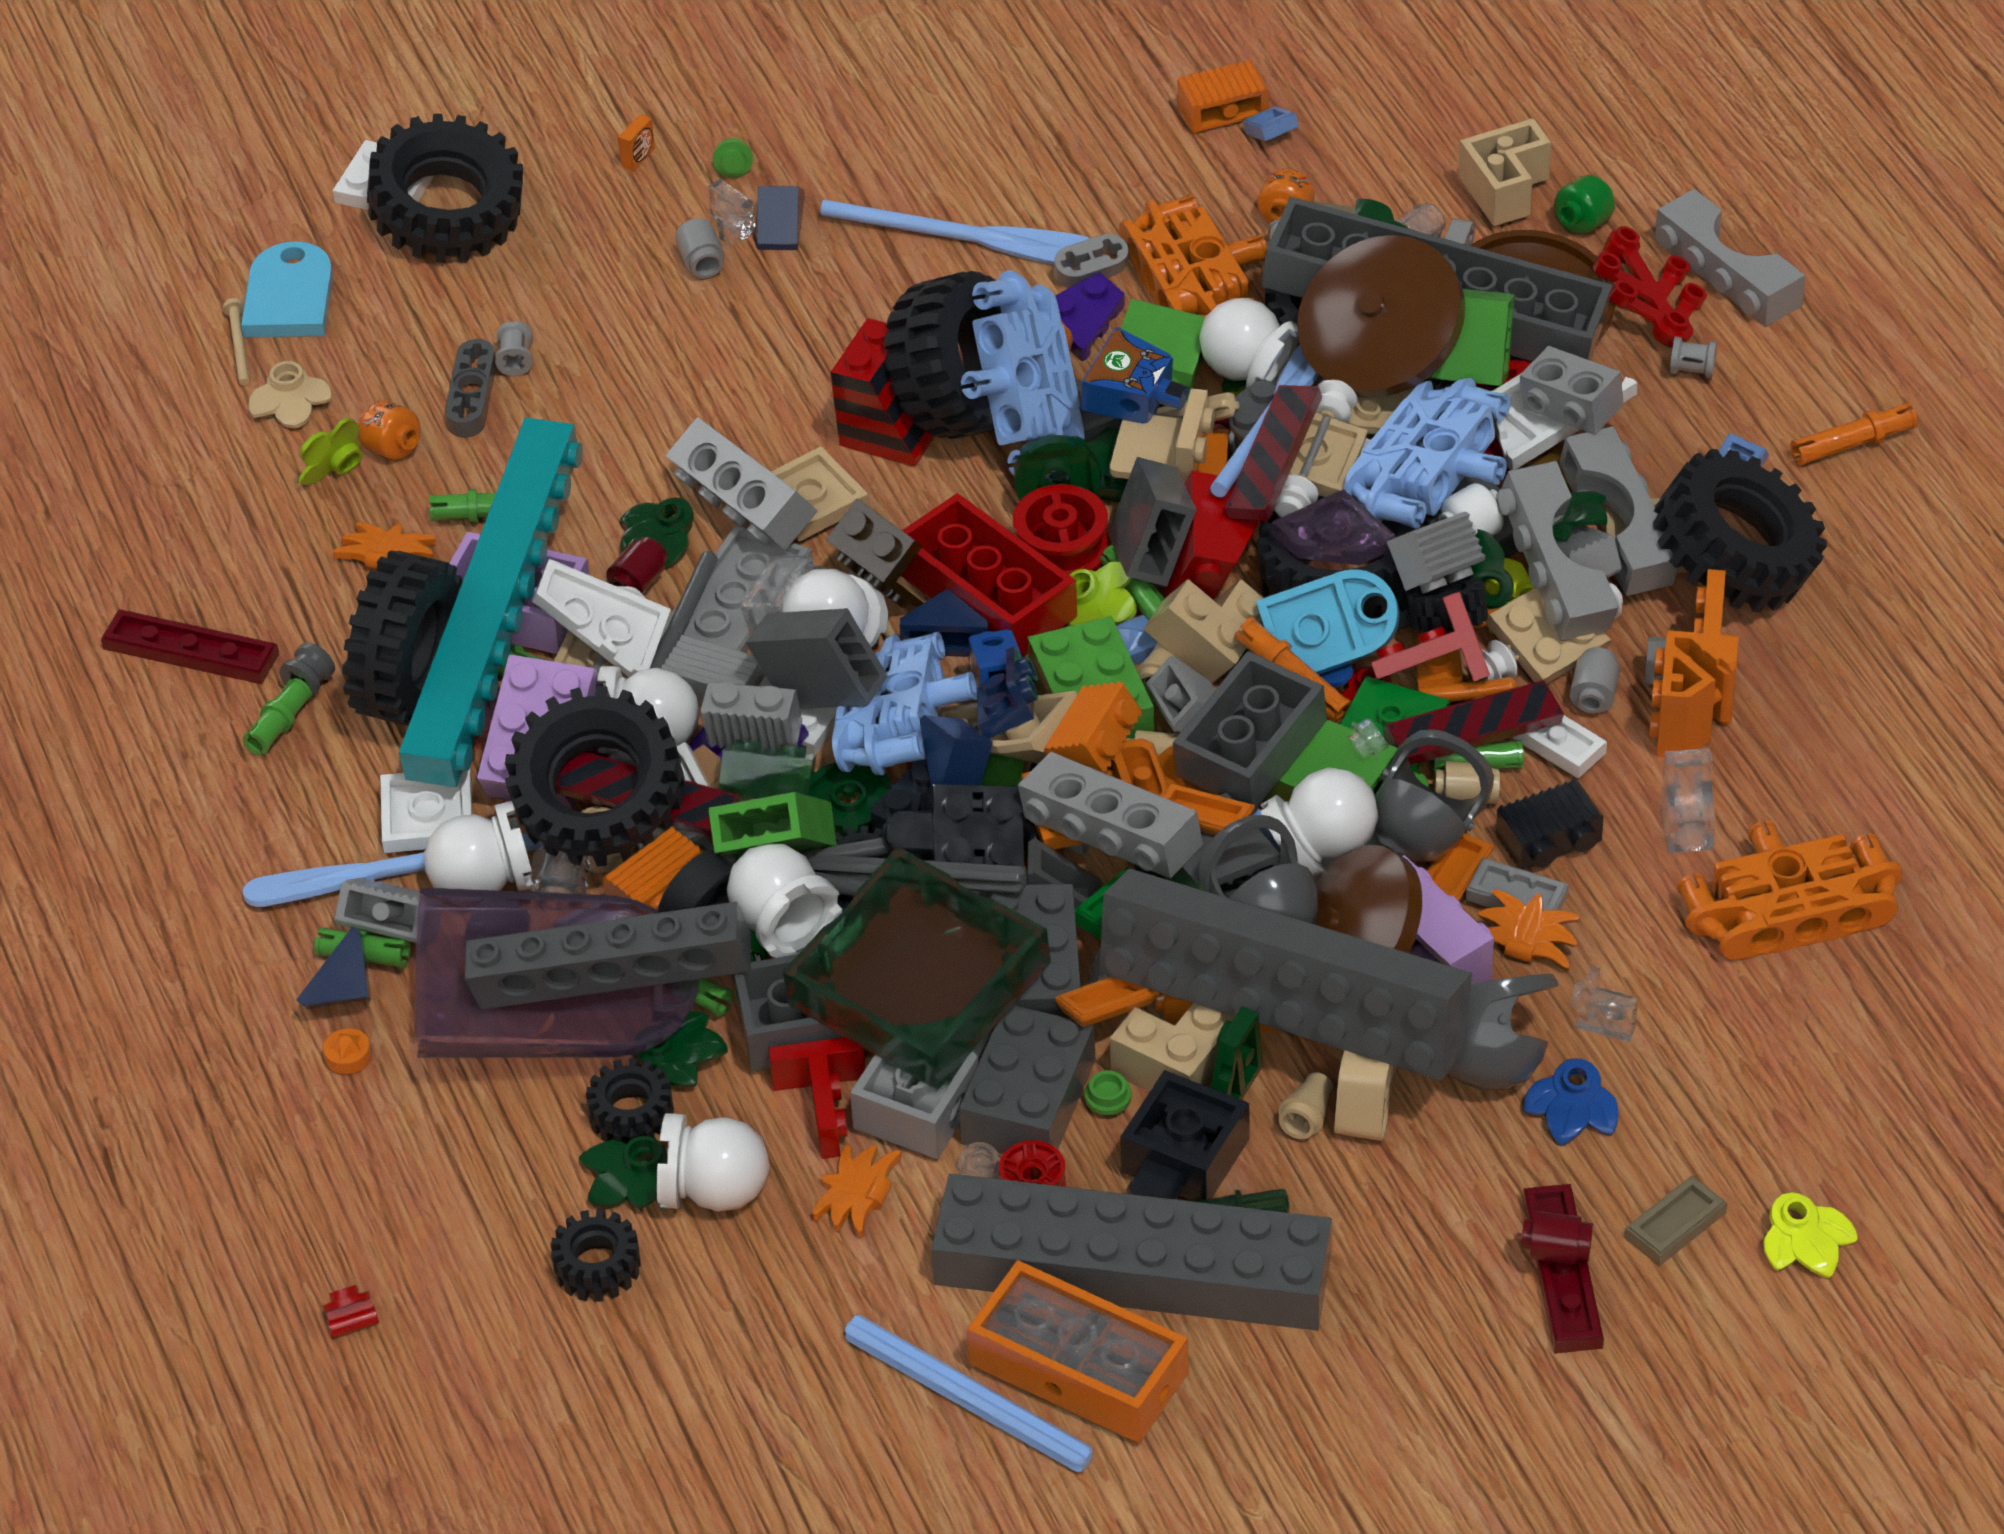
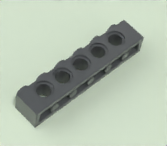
[465,902,751,1010]

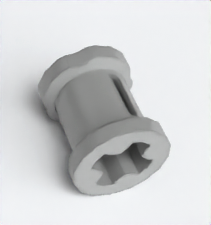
[495,321,533,376]
[1670,337,1717,379]

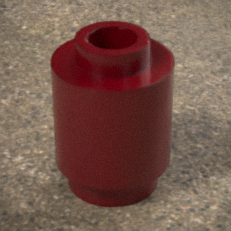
[606,537,667,595]
[1521,1210,1593,1265]

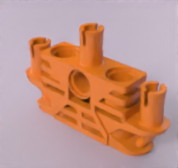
[1119,194,1267,317]
[1677,820,1902,960]

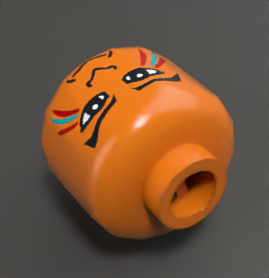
[1257,168,1315,224]
[358,400,421,460]

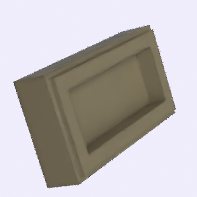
[1624,1175,1727,1266]

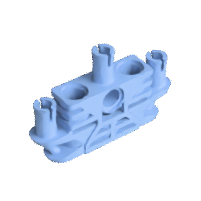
[961,270,1085,478]
[1344,378,1510,529]
[832,632,978,775]

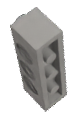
[665,417,817,550]
[1018,752,1203,879]

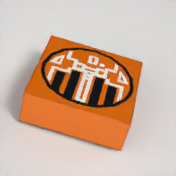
[618,114,655,172]

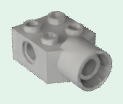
[850,1011,992,1159]

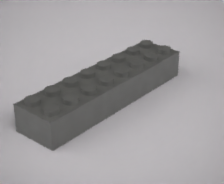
[1261,197,1612,361]
[1100,868,1472,1080]
[931,1173,1332,1331]

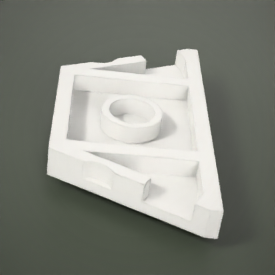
[1492,373,1637,470]

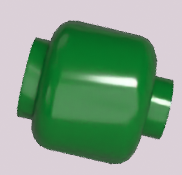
[1554,175,1615,235]

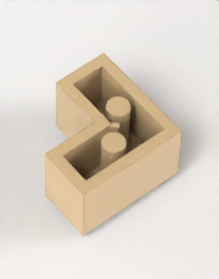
[1459,118,1551,226]
[1143,579,1263,684]
[1110,1003,1235,1092]

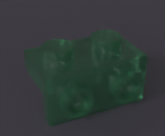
[719,738,817,799]

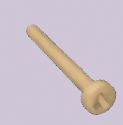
[223,298,249,386]

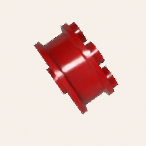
[1013,484,1109,574]

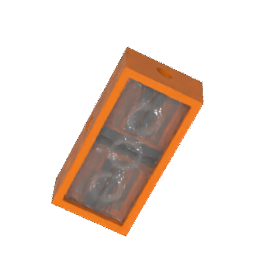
[967,1260,1189,1444]

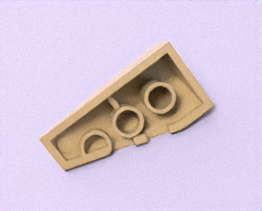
[938,691,1077,764]

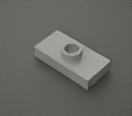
[1466,858,1569,910]

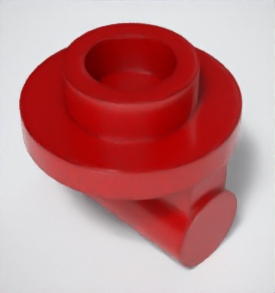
[322,1285,379,1338]

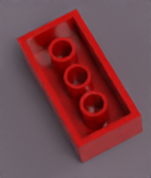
[901,493,1077,656]

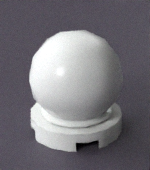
[1199,298,1299,389]
[782,569,888,648]
[597,666,700,755]
[1261,767,1379,878]
[424,801,536,904]
[727,843,842,958]
[657,1113,770,1212]

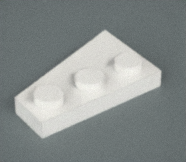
[532,559,671,677]

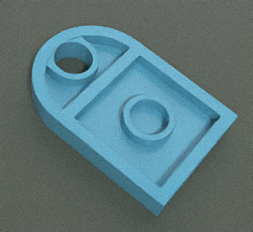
[241,242,333,337]
[1256,569,1399,674]

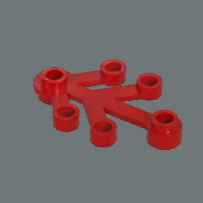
[1593,226,1707,348]

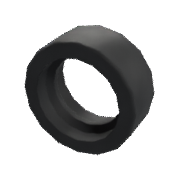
[658,849,733,913]

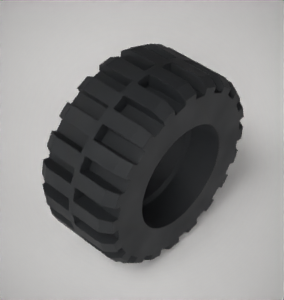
[883,271,1001,439]

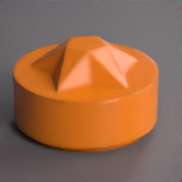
[323,1028,371,1075]

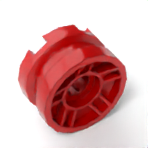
[999,1140,1066,1187]

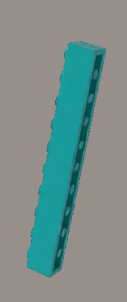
[399,417,583,788]

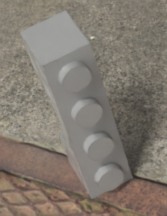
[1655,189,1805,327]
[1559,426,1679,596]
[1498,461,1619,641]

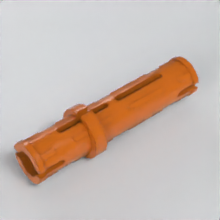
[1790,402,1918,466]
[1234,617,1352,723]

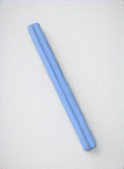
[844,1315,1093,1472]

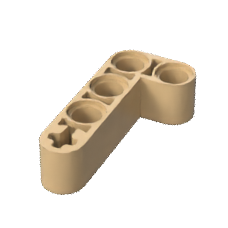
[1334,1050,1397,1141]

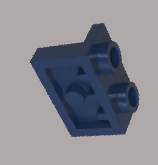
[977,646,1038,739]

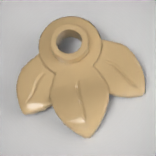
[249,361,331,429]

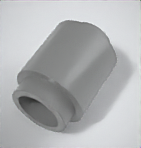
[675,218,724,278]
[1570,647,1620,713]

